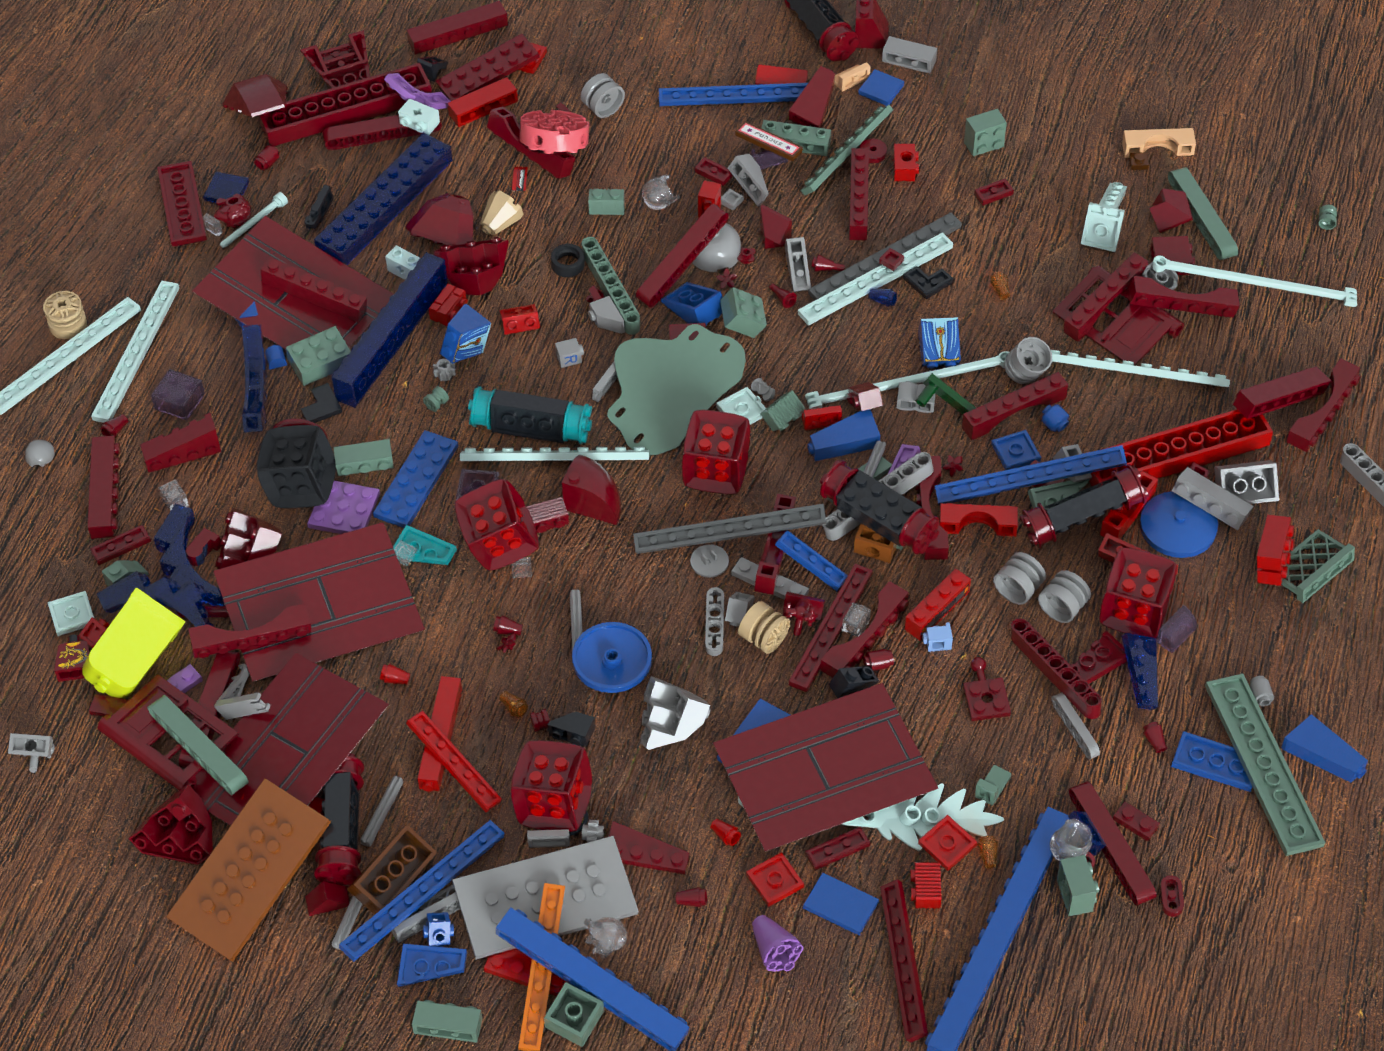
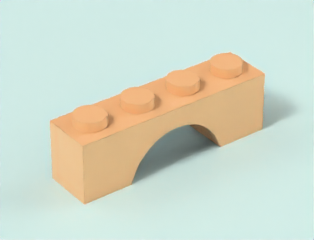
[1122,128,1196,158]

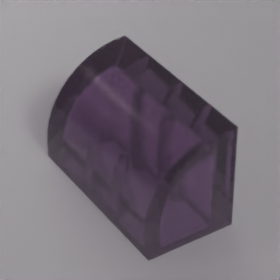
[1156,605,1197,653]

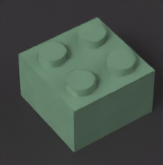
[964,109,1007,156]
[720,287,767,338]
[1057,855,1099,917]
[544,982,604,1047]

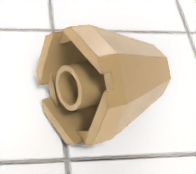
[480,190,524,235]

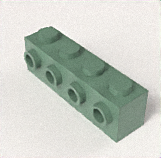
[761,120,831,156]

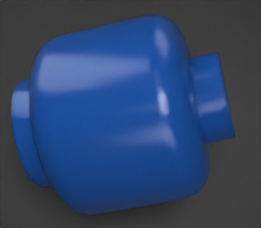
[1042,404,1069,432]

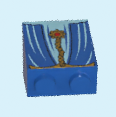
[440,304,491,364]
[918,317,961,369]

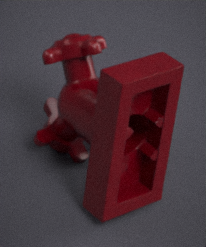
[783,592,825,636]

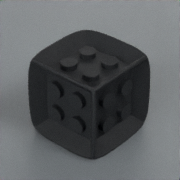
[257,425,336,508]

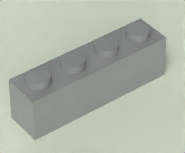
[1172,467,1254,530]

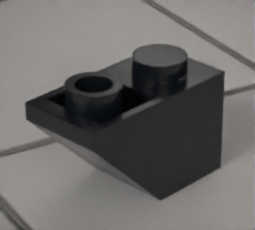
[829,666,879,699]
[548,711,595,747]

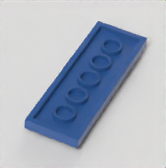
[373,430,459,528]

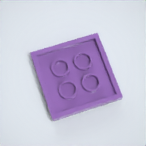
[307,481,380,534]

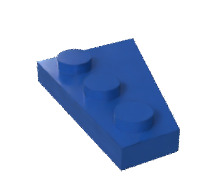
[397,944,467,987]

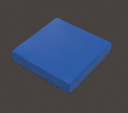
[858,69,904,106]
[991,430,1041,470]

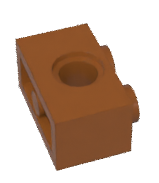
[854,524,897,563]

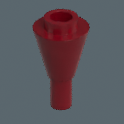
[811,254,845,271]
[769,283,797,308]

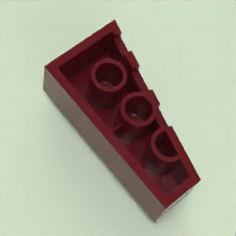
[140,413,221,473]

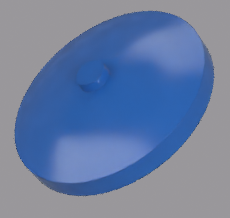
[1140,491,1218,558]
[572,622,652,693]

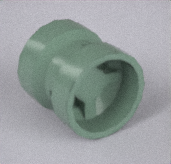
[1319,205,1337,230]
[423,386,449,412]

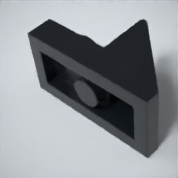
[417,56,448,82]

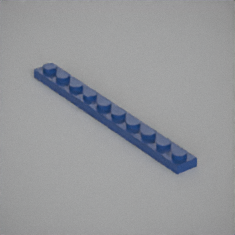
[659,83,808,106]
[935,445,1127,506]
[339,820,505,962]

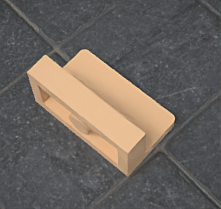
[834,62,870,92]

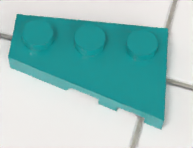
[393,525,457,565]

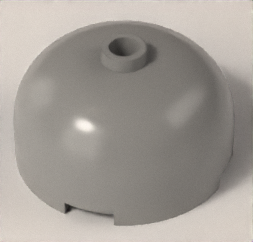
[692,223,741,272]

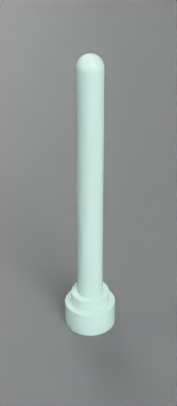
[220,192,288,248]

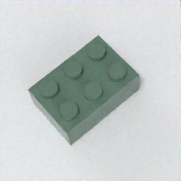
[286,326,353,386]

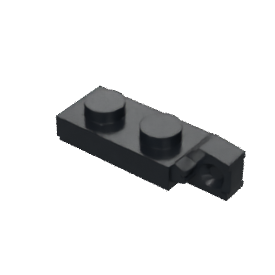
[304,185,334,229]

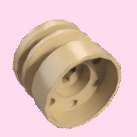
[43,291,87,340]
[738,601,790,654]

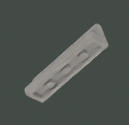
[391,885,460,943]

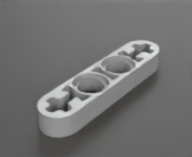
[705,587,724,656]
[1051,693,1100,759]

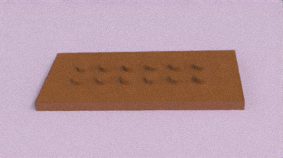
[166,779,331,962]

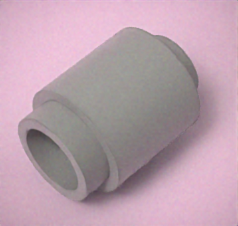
[1250,676,1274,707]

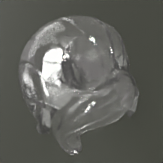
[642,175,680,210]
[1050,818,1093,861]
[584,917,628,959]

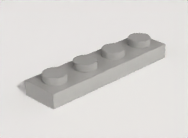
[732,557,809,600]

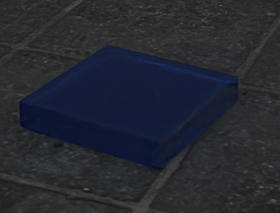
[204,172,249,203]

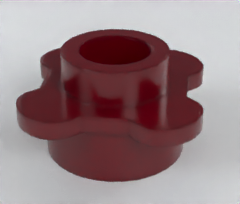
[737,247,756,264]

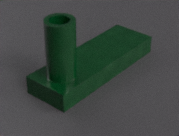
[915,373,976,415]

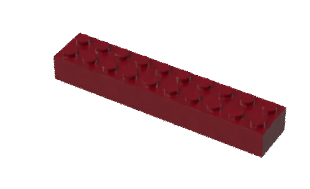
[258,63,432,146]

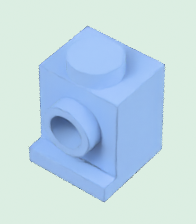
[922,622,953,652]

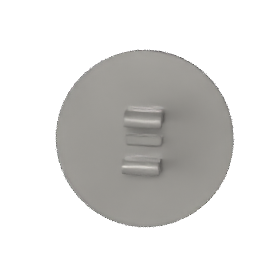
[690,544,729,578]

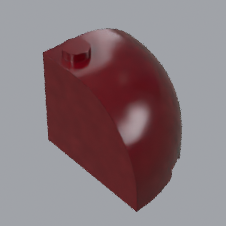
[562,455,621,525]

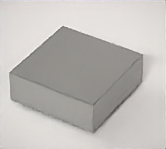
[721,189,744,210]

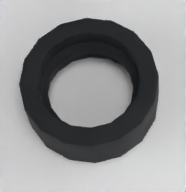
[551,243,585,277]

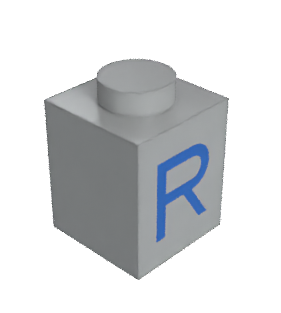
[555,338,584,368]

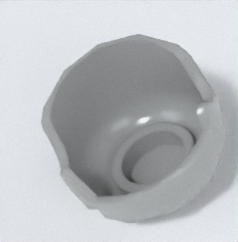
[25,440,55,467]

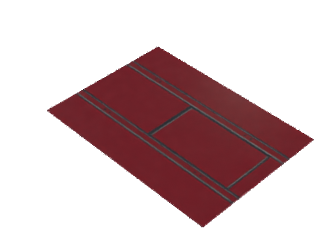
[192,216,396,349]
[213,522,425,682]
[194,653,389,825]
[713,683,939,852]

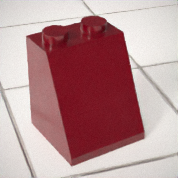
[855,0,889,49]

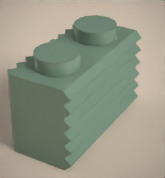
[588,188,625,215]
[760,390,805,431]

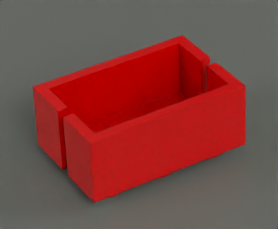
[1257,514,1294,586]

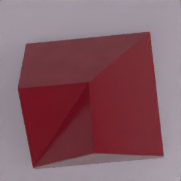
[1149,188,1193,233]
[760,204,792,249]

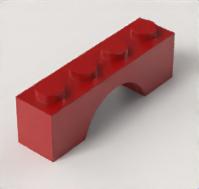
[1100,471,1158,539]
[939,503,1018,537]

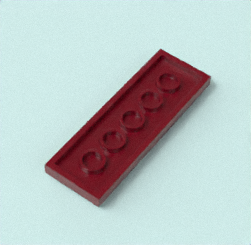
[436,33,540,101]
[157,161,207,247]

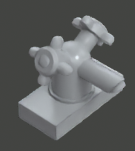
[8,733,55,773]

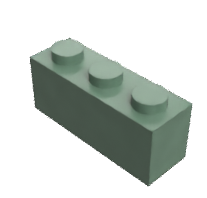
[333,439,394,476]
[412,1000,483,1043]

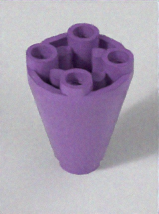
[752,915,804,972]

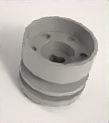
[1004,337,1052,385]
[993,552,1046,605]
[1038,570,1091,623]

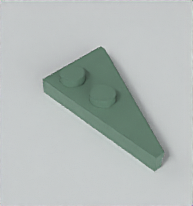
[1027,479,1090,508]

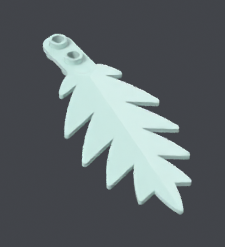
[843,783,1004,851]

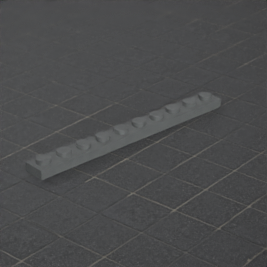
[808,212,962,301]
[633,504,827,554]

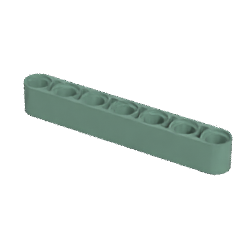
[1168,167,1238,260]
[582,237,640,335]
[147,695,249,795]

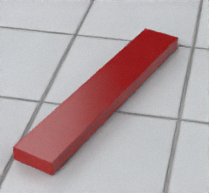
[406,710,502,813]

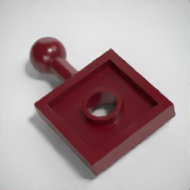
[963,657,1011,721]

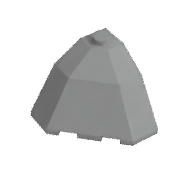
[640,676,710,749]

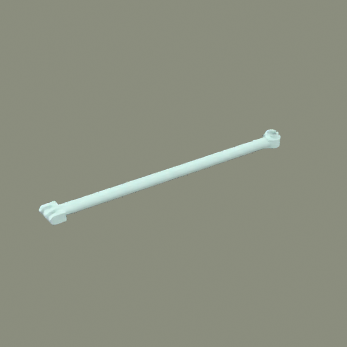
[1152,256,1357,307]
[805,351,1009,409]

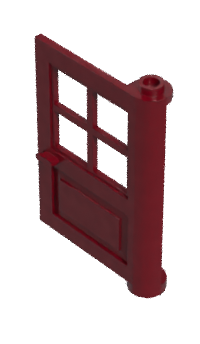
[1053,265,1184,366]
[97,674,239,790]

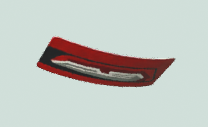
[512,167,528,191]

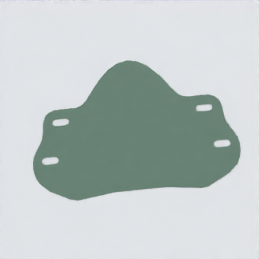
[607,324,746,456]

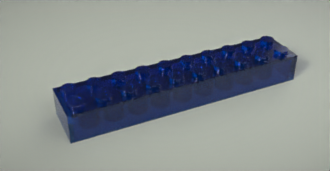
[314,133,453,265]
[332,252,448,408]

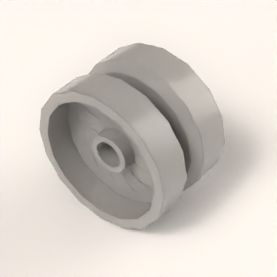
[581,73,625,118]

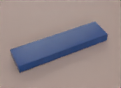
[775,530,848,591]

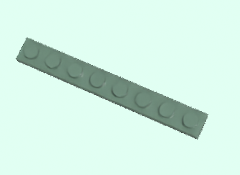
[800,105,893,196]

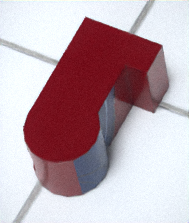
[186,528,222,566]

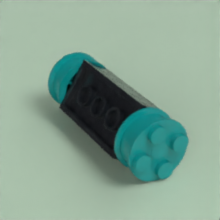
[468,386,592,444]

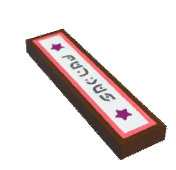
[735,121,803,161]

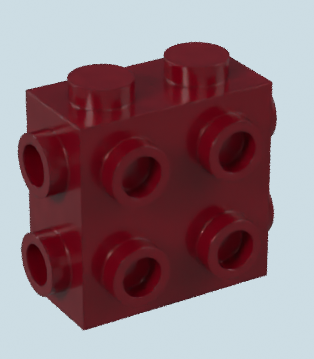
[1150,236,1195,275]

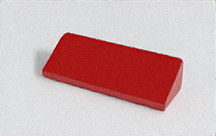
[755,64,808,85]

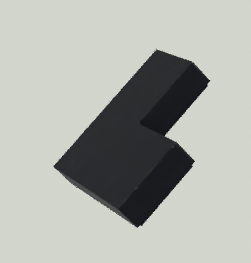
[903,266,954,299]
[301,383,342,423]

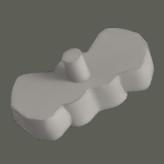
[751,378,775,402]

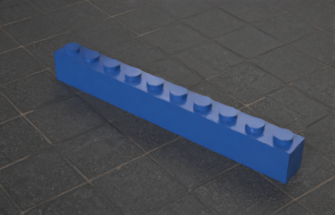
[496,908,689,1051]

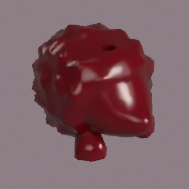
[213,194,251,228]

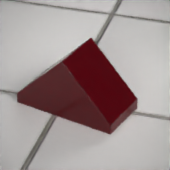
[305,881,350,916]

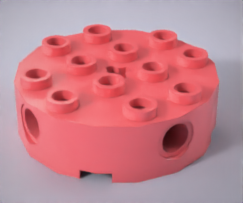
[520,110,589,154]

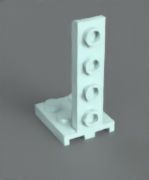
[1081,182,1127,252]

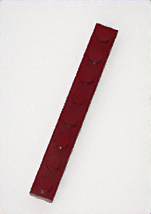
[789,564,873,692]
[880,879,928,1043]

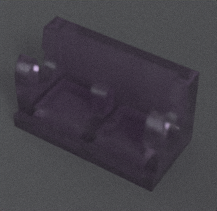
[750,149,788,169]

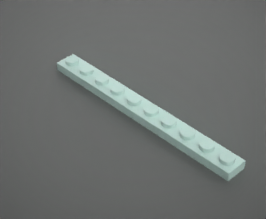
[798,232,953,326]
[91,280,179,423]
[0,297,141,416]
[1051,350,1230,388]
[460,447,649,461]

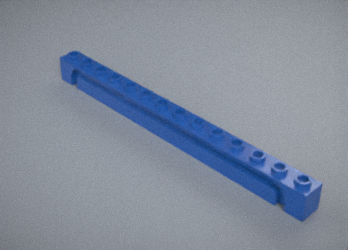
[925,807,1071,1051]

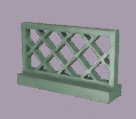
[1281,529,1355,603]

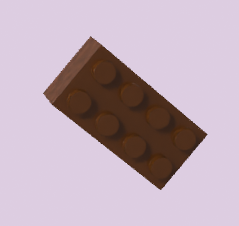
[347,824,437,915]

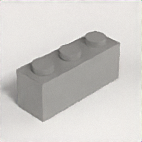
[882,36,937,74]

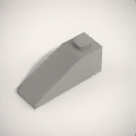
[728,154,769,206]
[784,237,811,292]

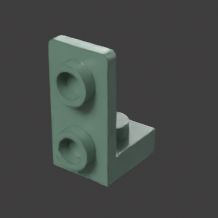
[975,765,1011,806]

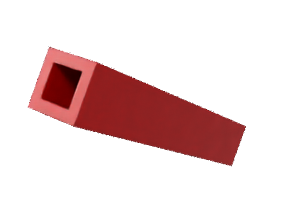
[417,676,462,792]

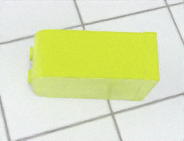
[82,588,186,699]

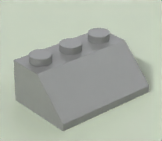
[1214,460,1279,504]

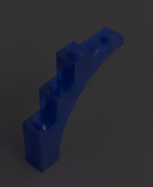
[242,324,267,433]
[154,503,225,606]
[97,571,215,627]

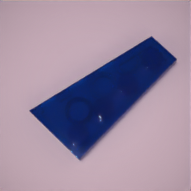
[1121,633,1158,710]

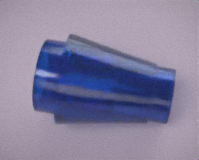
[869,289,897,307]

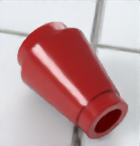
[380,664,411,685]
[710,819,741,846]

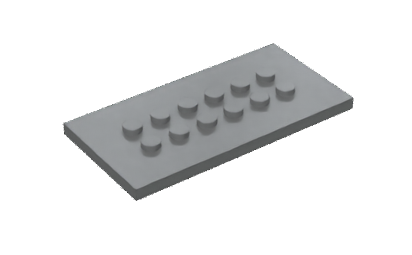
[452,836,639,959]

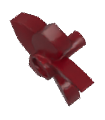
[716,268,737,289]
[943,455,964,477]
[496,634,516,653]

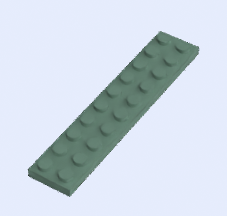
[1205,674,1325,856]

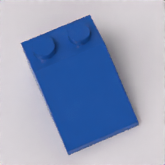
[661,282,723,326]

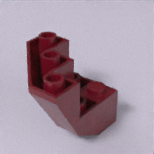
[405,193,473,246]
[433,237,509,295]
[215,508,282,570]
[128,784,213,865]

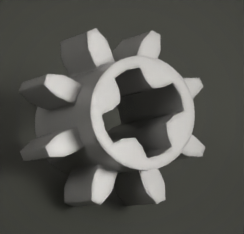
[433,359,456,381]
[582,820,604,843]

